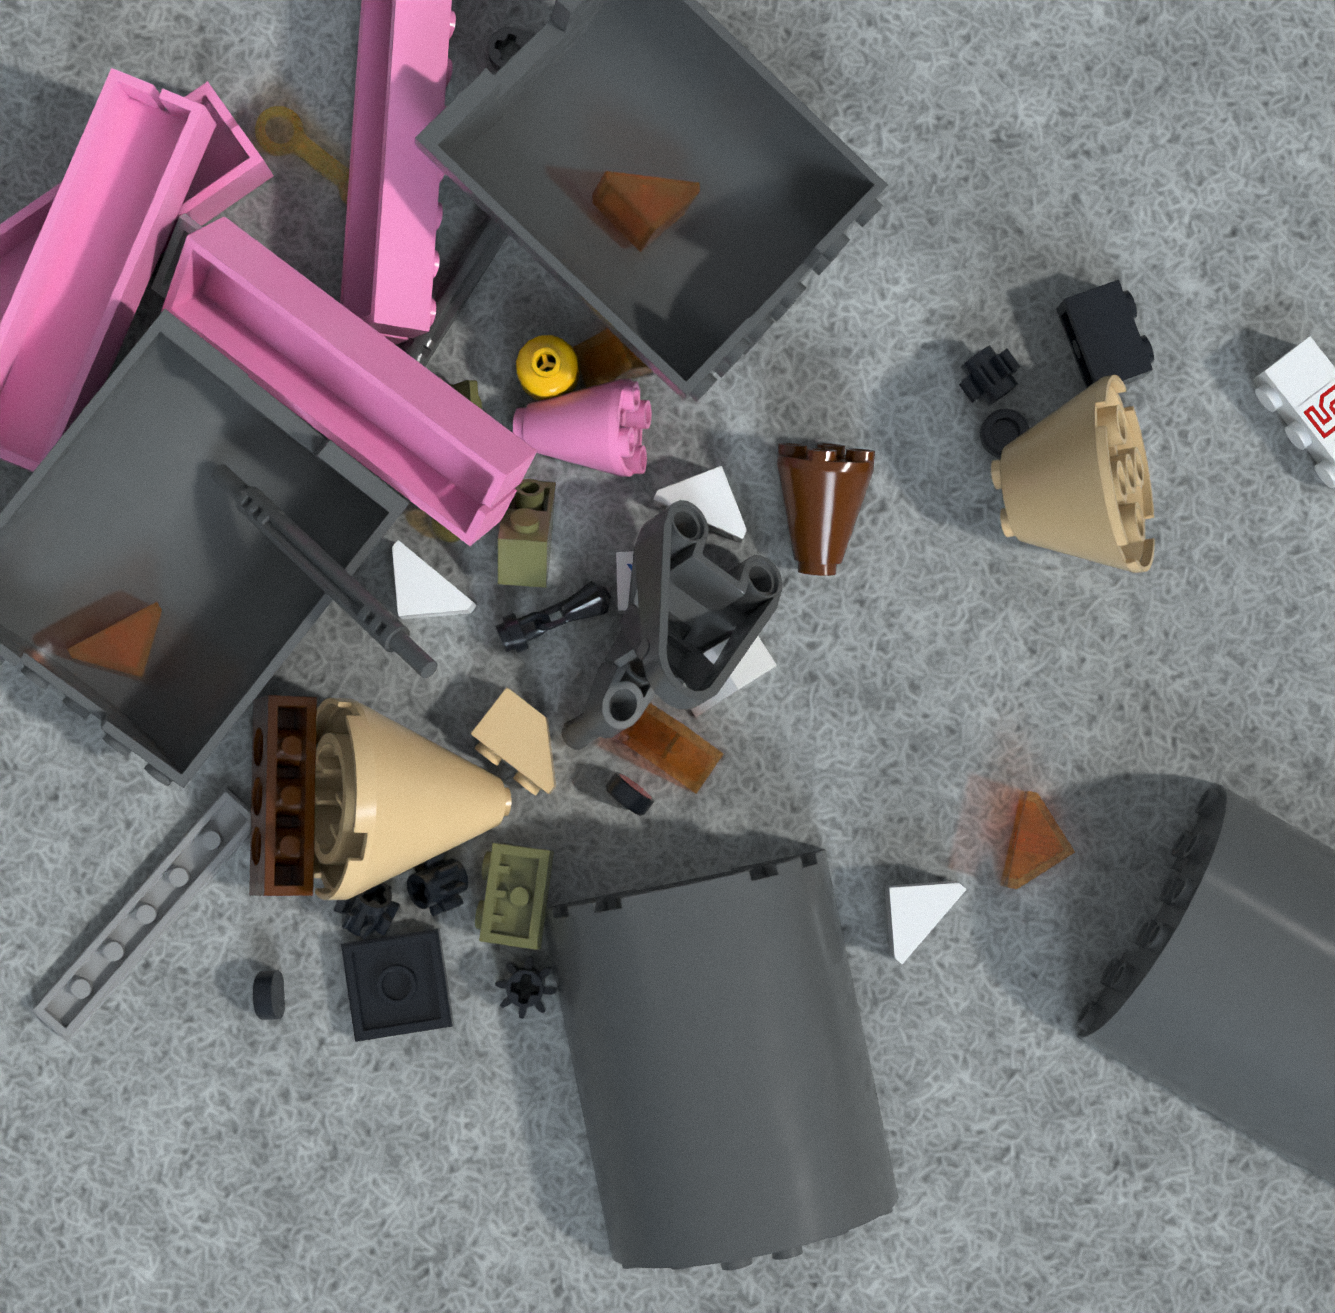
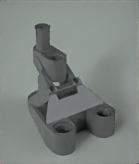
[561,500,782,750]

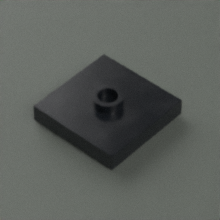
[341,928,454,1042]

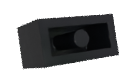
[1056,279,1154,388]

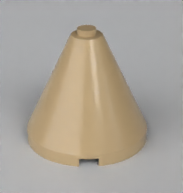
[314,698,511,900]

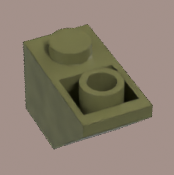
[498,479,556,588]

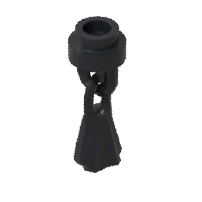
[495,581,611,653]

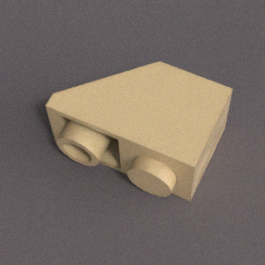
[471,687,556,796]

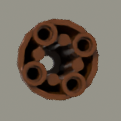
[777,443,875,576]

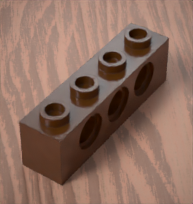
[249,695,317,896]

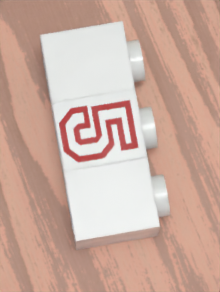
[1252,336,1335,488]

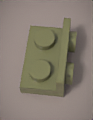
[475,843,554,950]

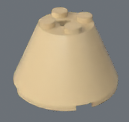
[991,375,1155,573]

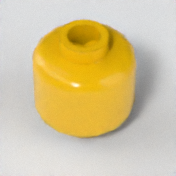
[516,335,580,401]

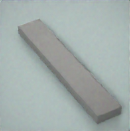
[31,787,251,1042]

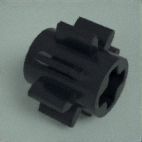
[959,345,1021,406]
[407,853,468,916]
[334,882,400,939]
[495,955,557,1019]

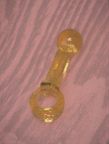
[255,106,349,205]

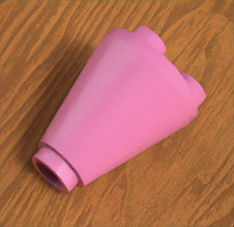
[513,379,652,477]

